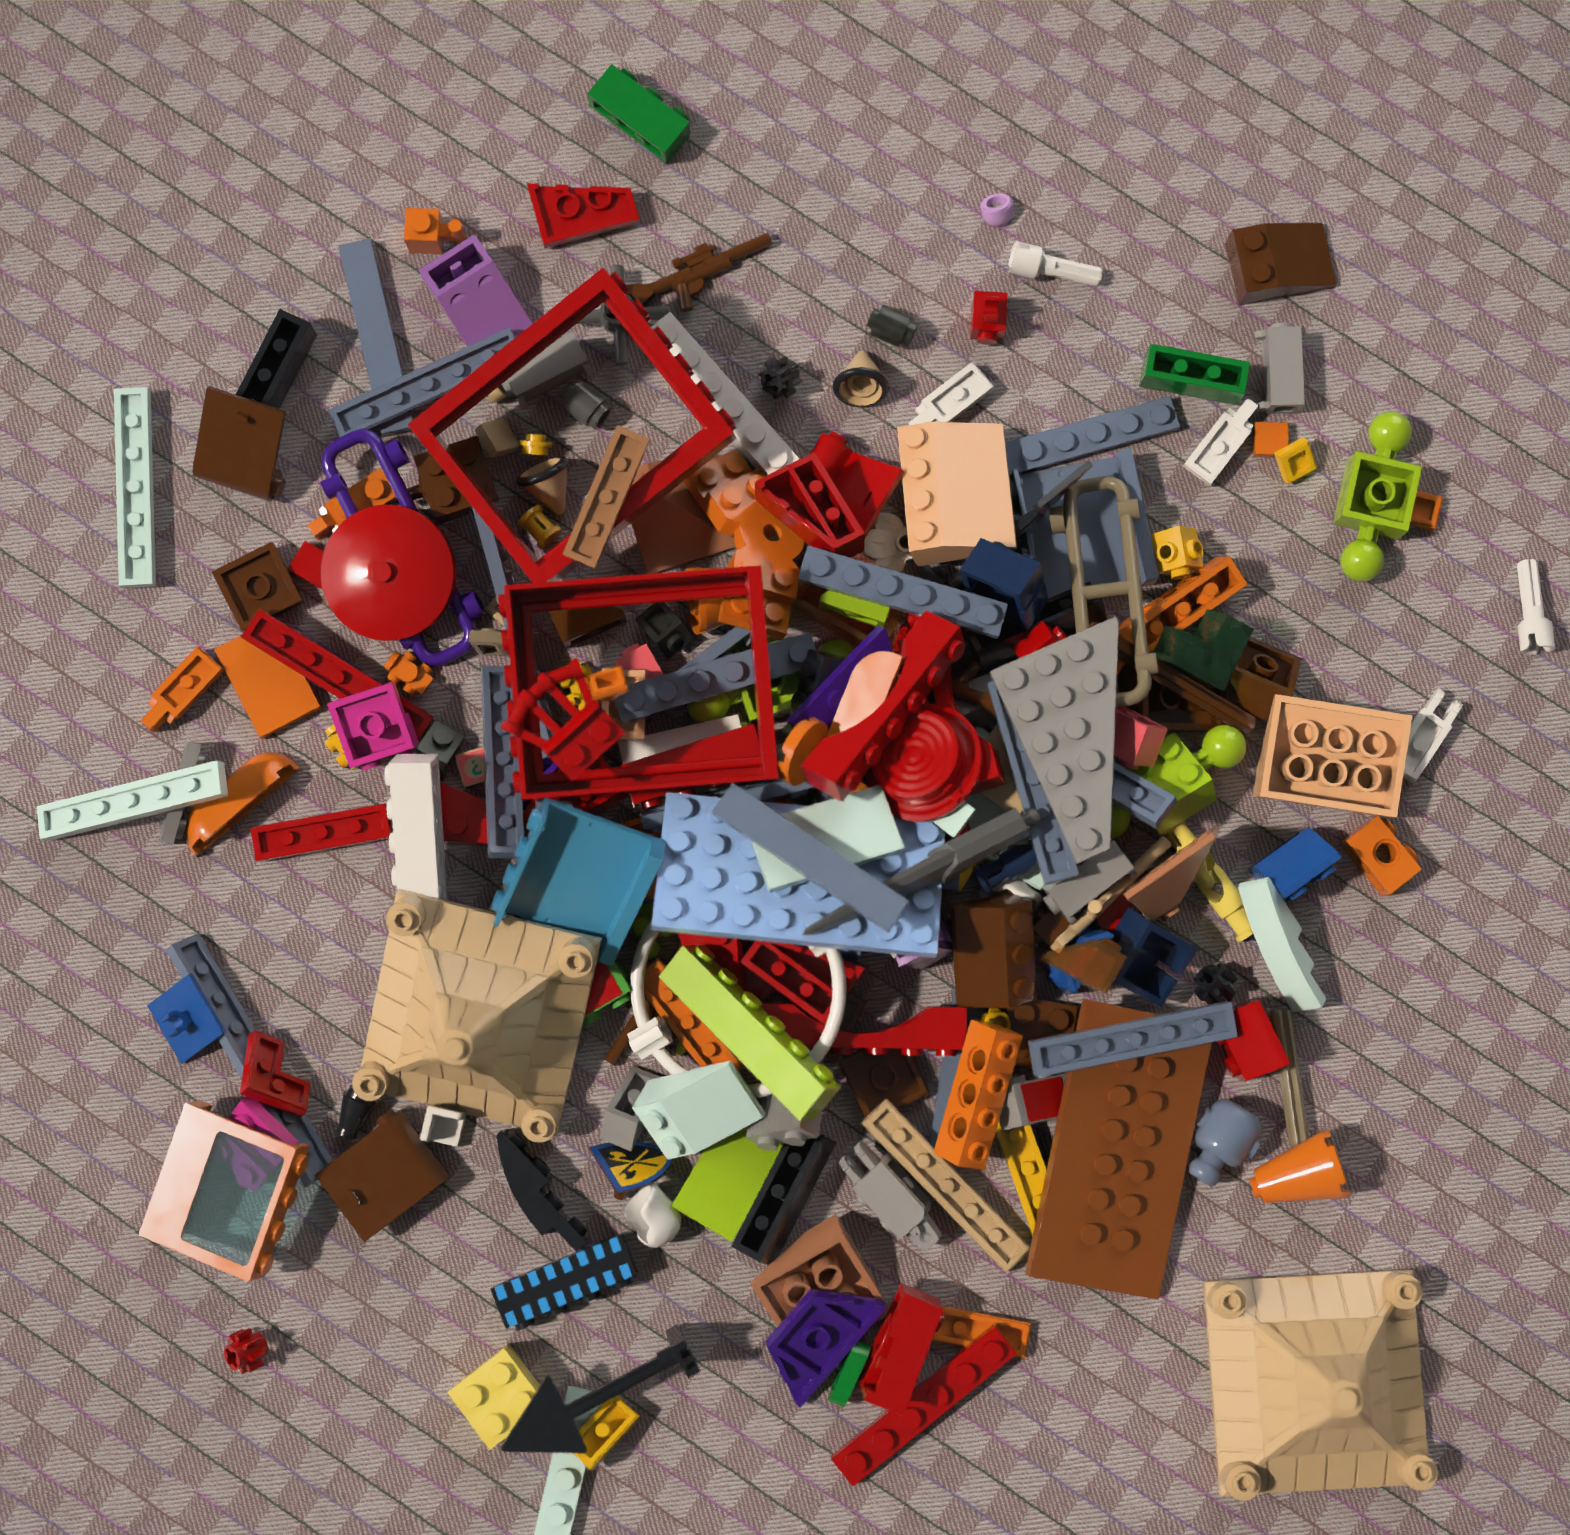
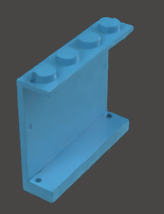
[491,798,665,966]

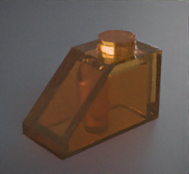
[1040,937,1127,995]

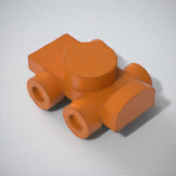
[384,650,435,697]

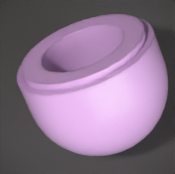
[980,193,1014,227]

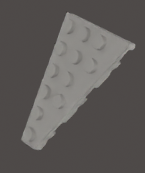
[990,616,1119,865]

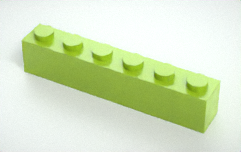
[659,945,841,1121]

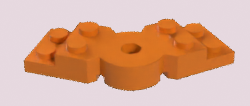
[683,449,805,640]

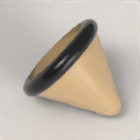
[832,351,889,408]
[516,457,569,515]

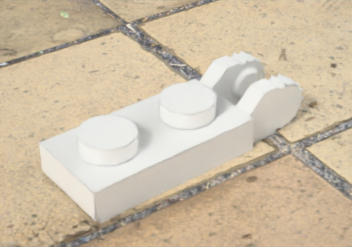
[1403,688,1463,783]

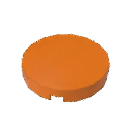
[778,717,828,786]

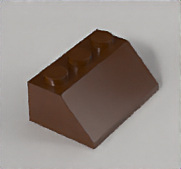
[950,892,1037,1008]

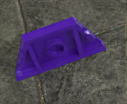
[786,625,892,732]
[766,1289,886,1408]

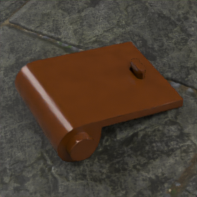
[192,386,286,502]
[315,1109,451,1242]

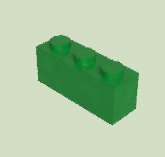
[587,64,691,165]
[1139,344,1250,405]

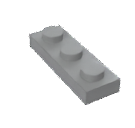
[158,741,205,844]

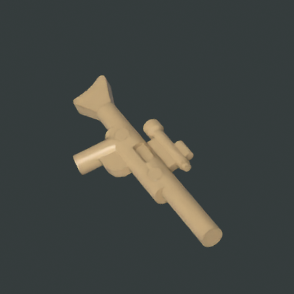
[1050,836,1171,955]

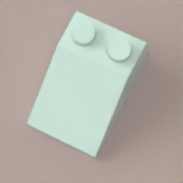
[632,1060,765,1160]

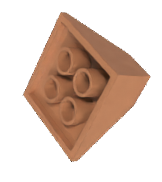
[631,457,736,574]
[1124,826,1219,921]
[750,1214,889,1327]

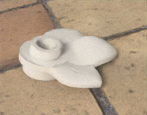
[862,513,913,572]

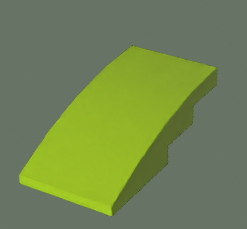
[672,1127,783,1242]

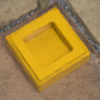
[1274,437,1317,484]

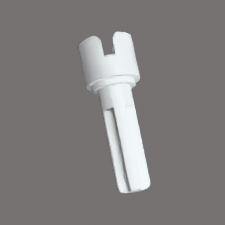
[1008,241,1102,286]
[1517,559,1555,655]

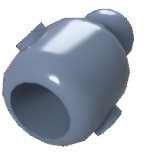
[1189,1099,1262,1187]

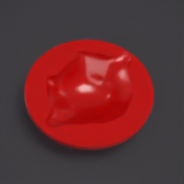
[865,704,983,822]

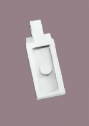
[908,362,994,425]
[1183,398,1258,486]

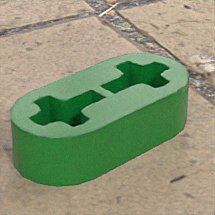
[827,1341,871,1408]

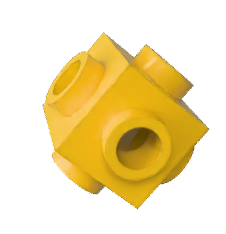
[1151,525,1204,580]

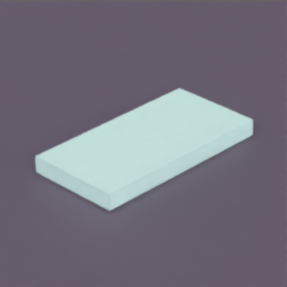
[751,785,905,893]

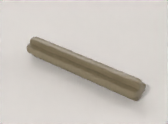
[1270,1009,1309,1146]

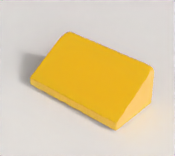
[573,1395,640,1472]

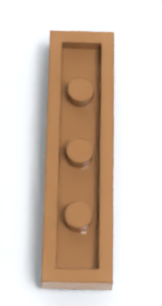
[562,425,650,569]

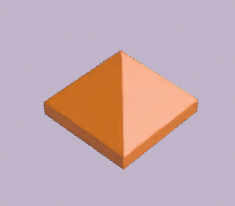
[587,666,628,702]

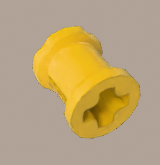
[517,505,562,550]

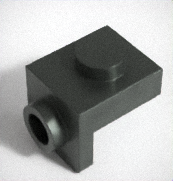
[415,720,465,782]

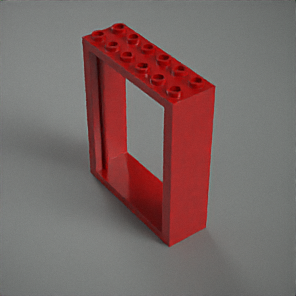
[408,267,737,583]
[498,565,779,800]

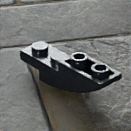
[496,1129,589,1252]

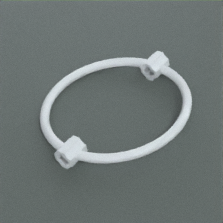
[627,919,847,1098]

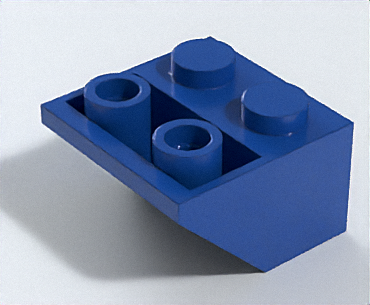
[1248,827,1342,902]

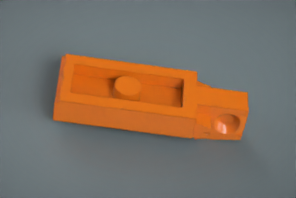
[307,468,397,540]
[140,646,225,733]

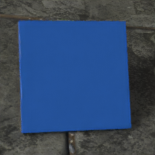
[147,973,226,1064]

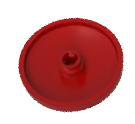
[321,505,457,641]

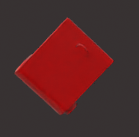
[810,431,904,538]

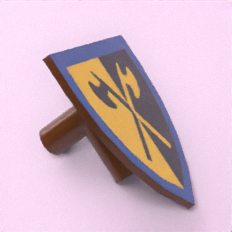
[589,1142,674,1200]

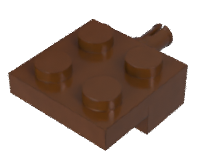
[407,435,500,524]

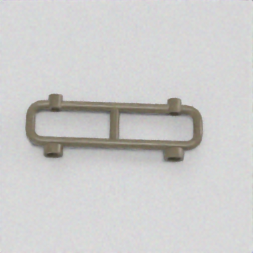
[1049,476,1158,708]

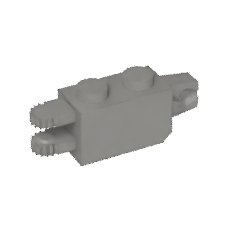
[839,1142,942,1251]

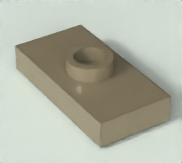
[469,628,509,656]

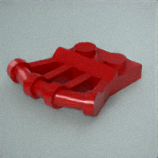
[500,658,625,782]

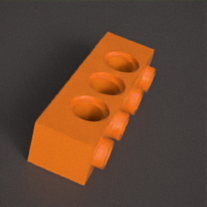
[1118,556,1248,653]
[933,1019,1023,1170]

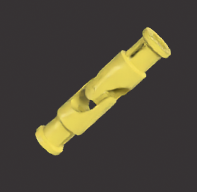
[1161,821,1253,943]

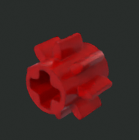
[224,1328,268,1374]

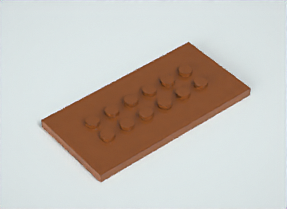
[1025,998,1212,1300]

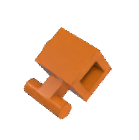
[404,208,467,254]

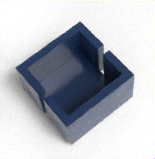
[960,538,1048,631]
[1093,907,1198,1008]

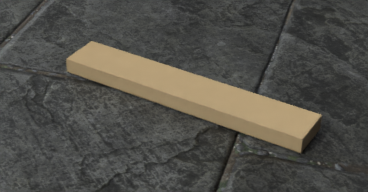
[861,1098,1030,1273]

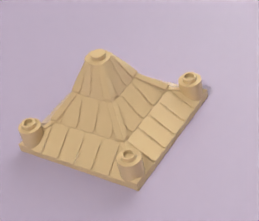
[352,889,602,1143]
[1203,1269,1438,1501]

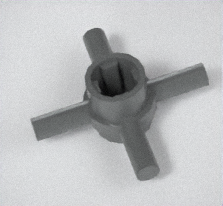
[577,265,669,365]

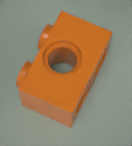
[1339,816,1422,897]

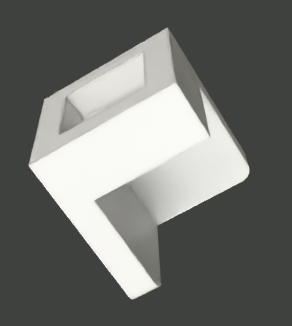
[420,1105,467,1147]

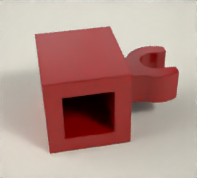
[970,291,1008,345]

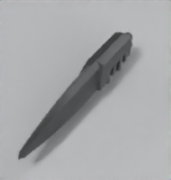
[802,808,1040,935]

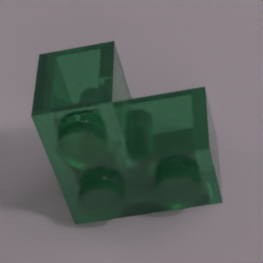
[1153,610,1254,691]

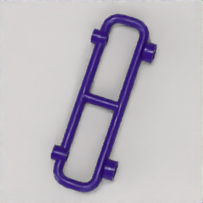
[320,429,486,666]

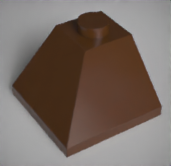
[1227,632,1301,721]

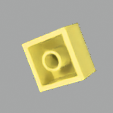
[447,1344,540,1450]

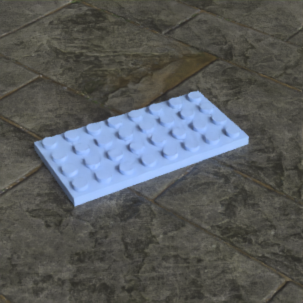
[651,792,945,958]

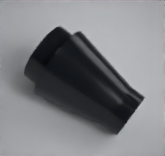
[336,1085,376,1139]

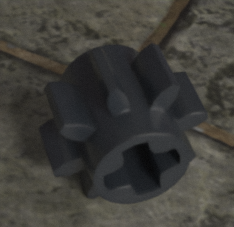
[759,356,802,399]
[1193,963,1238,1005]

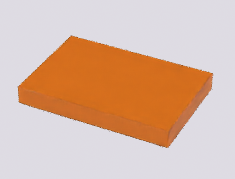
[214,635,322,739]

